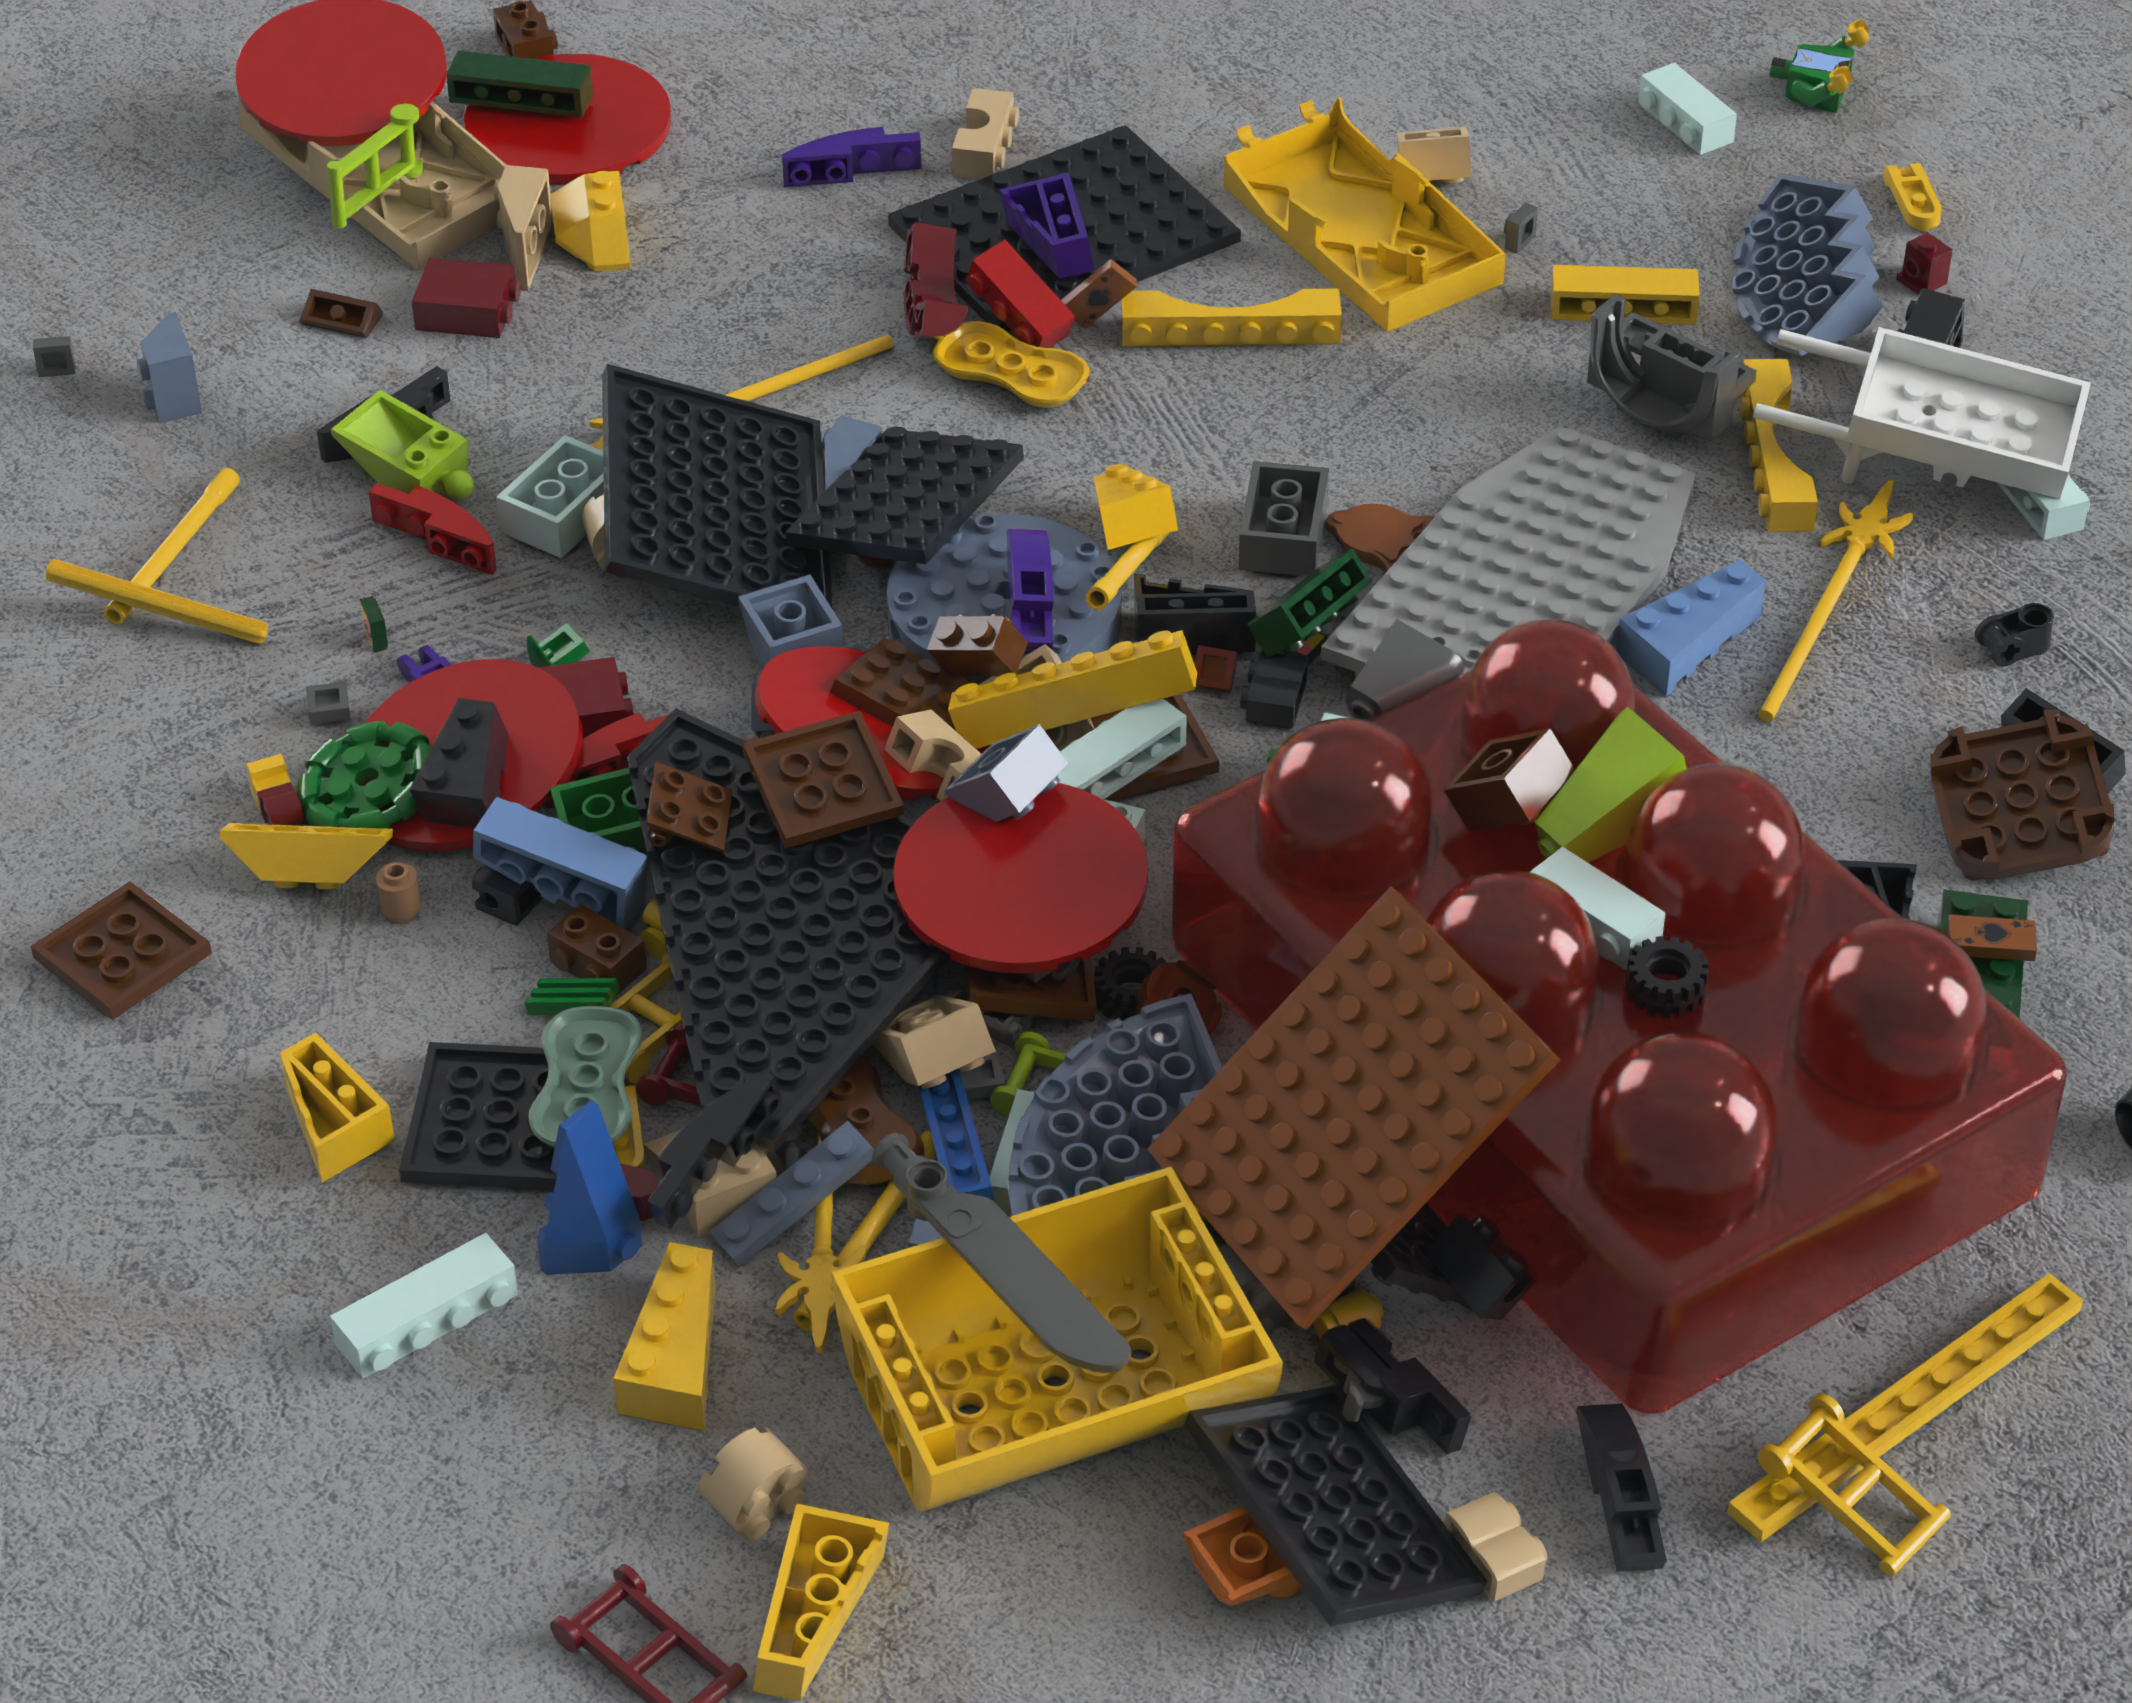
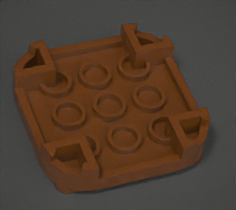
[1930,709,2114,881]

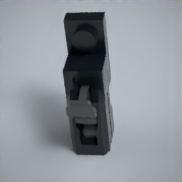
[1314,1318,1472,1454]

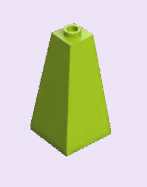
[1535,707,1695,863]

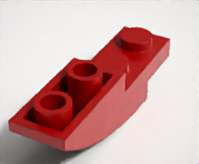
[368,483,497,575]
[546,710,684,809]

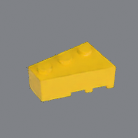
[1093,464,1178,550]

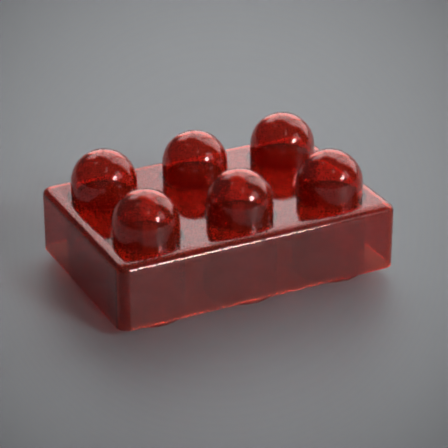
[1171,619,2067,1414]

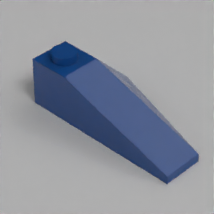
[537,1100,642,1275]

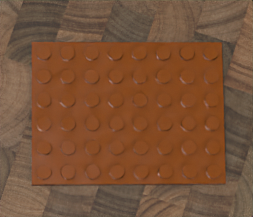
[1147,887,1560,1330]

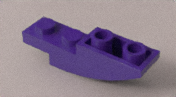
[782,127,922,187]
[1007,529,1054,652]

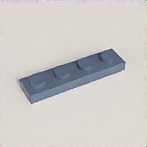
[709,1121,874,1268]

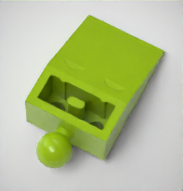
[331,390,474,500]

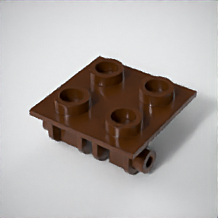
[645,762,733,853]

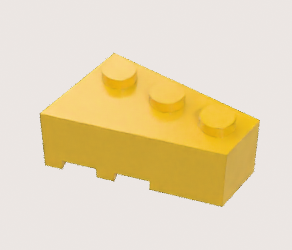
[279,1032,395,1183]

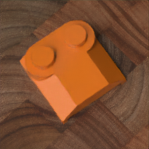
[1183,1506,1302,1606]

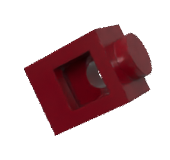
[1896,232,1953,295]

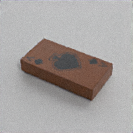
[1061,259,1137,329]
[1947,915,2037,961]

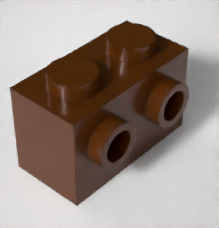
[493,0,558,59]
[927,614,1028,676]
[547,904,647,995]

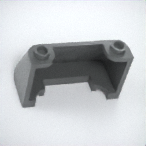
[1315,619,1464,789]

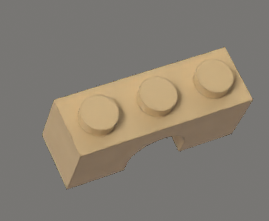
[952,88,1019,180]
[884,710,981,801]

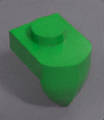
[527,623,591,667]

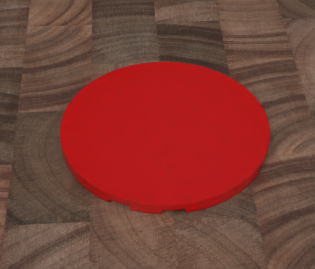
[235,0,447,146]
[464,54,671,185]
[755,646,989,801]
[362,659,583,852]
[894,783,1148,973]

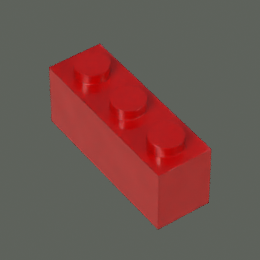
[966,240,1075,348]

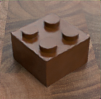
[1443,728,1575,832]

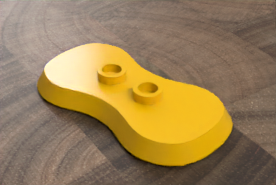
[932,321,1090,408]

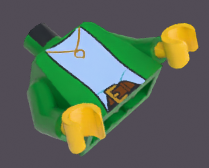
[1769,19,1869,113]

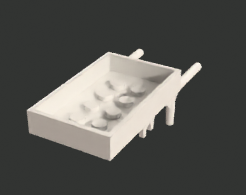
[1753,327,2091,499]

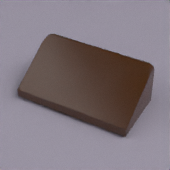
[299,289,383,338]

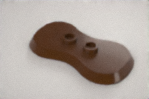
[806,1055,925,1185]

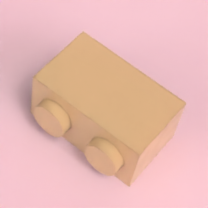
[1397,127,1472,183]

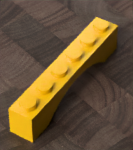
[1121,288,1342,347]
[1739,359,1818,532]

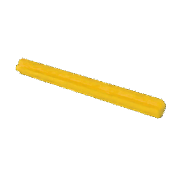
[45,559,268,644]

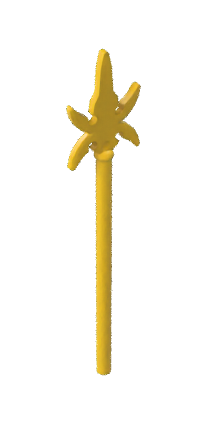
[589,334,893,451]
[1758,480,1913,723]
[775,1133,867,1353]

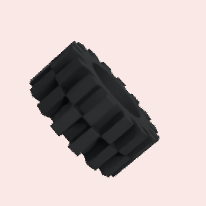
[1094,947,1166,1021]

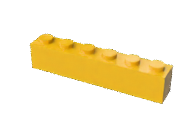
[948,630,1197,749]

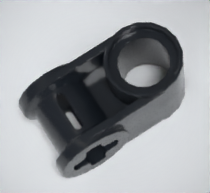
[1974,603,2054,667]

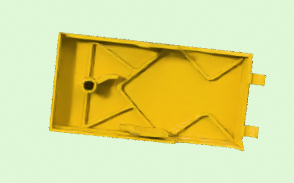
[1224,97,1506,332]

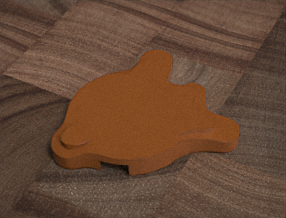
[1326,504,1435,573]

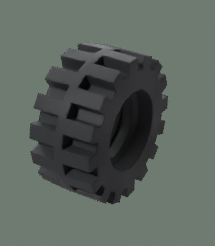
[1625,936,1709,1019]

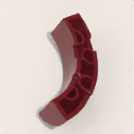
[903,222,969,340]

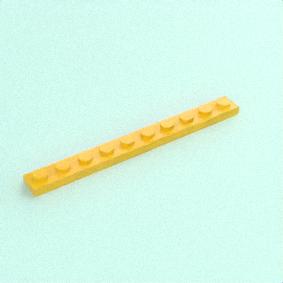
[1727,1273,2083,1543]

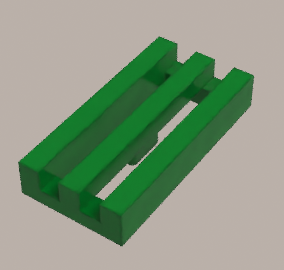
[524,978,620,1015]

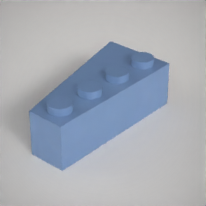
[1616,559,1766,697]
[473,797,648,932]

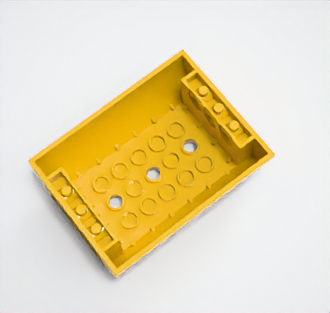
[831,1167,1283,1512]

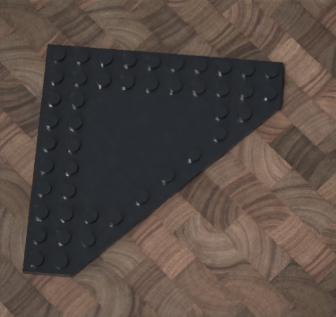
[627,708,950,1153]

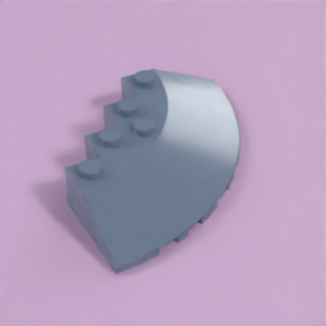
[1732,173,1883,356]
[1008,994,1223,1216]

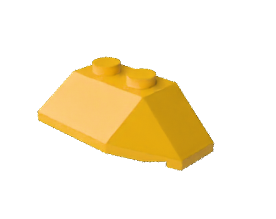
[550,171,630,272]
[220,823,393,890]

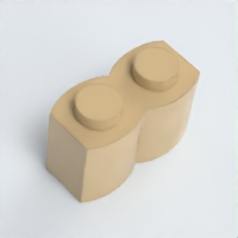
[1445,1492,1547,1602]

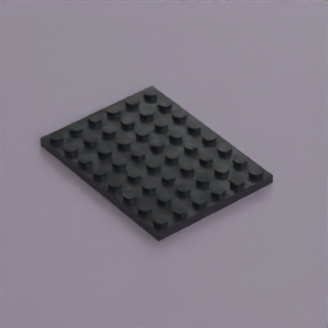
[888,125,1241,332]
[602,364,833,610]

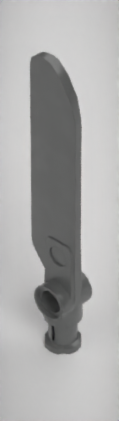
[872,1133,1131,1373]

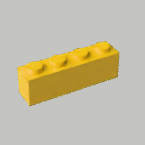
[1550,265,1700,325]

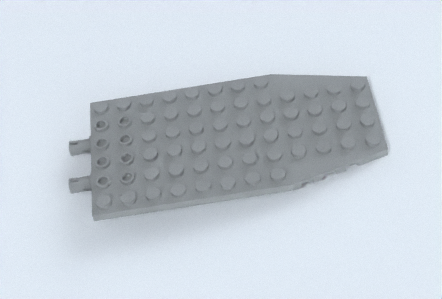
[1320,426,1696,747]

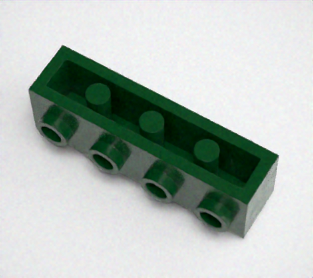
[446,51,593,118]
[1247,549,1372,657]

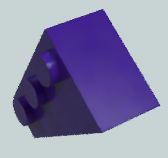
[999,172,1095,279]

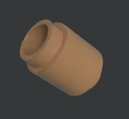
[376,862,421,924]

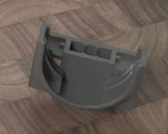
[1587,294,1757,442]

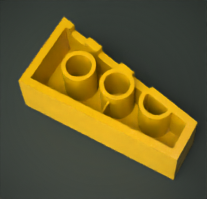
[613,1242,716,1431]
[753,1503,890,1701]

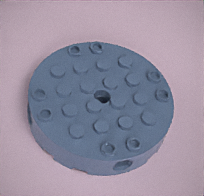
[887,513,1122,685]

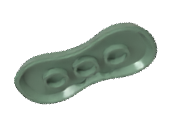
[529,1006,643,1148]

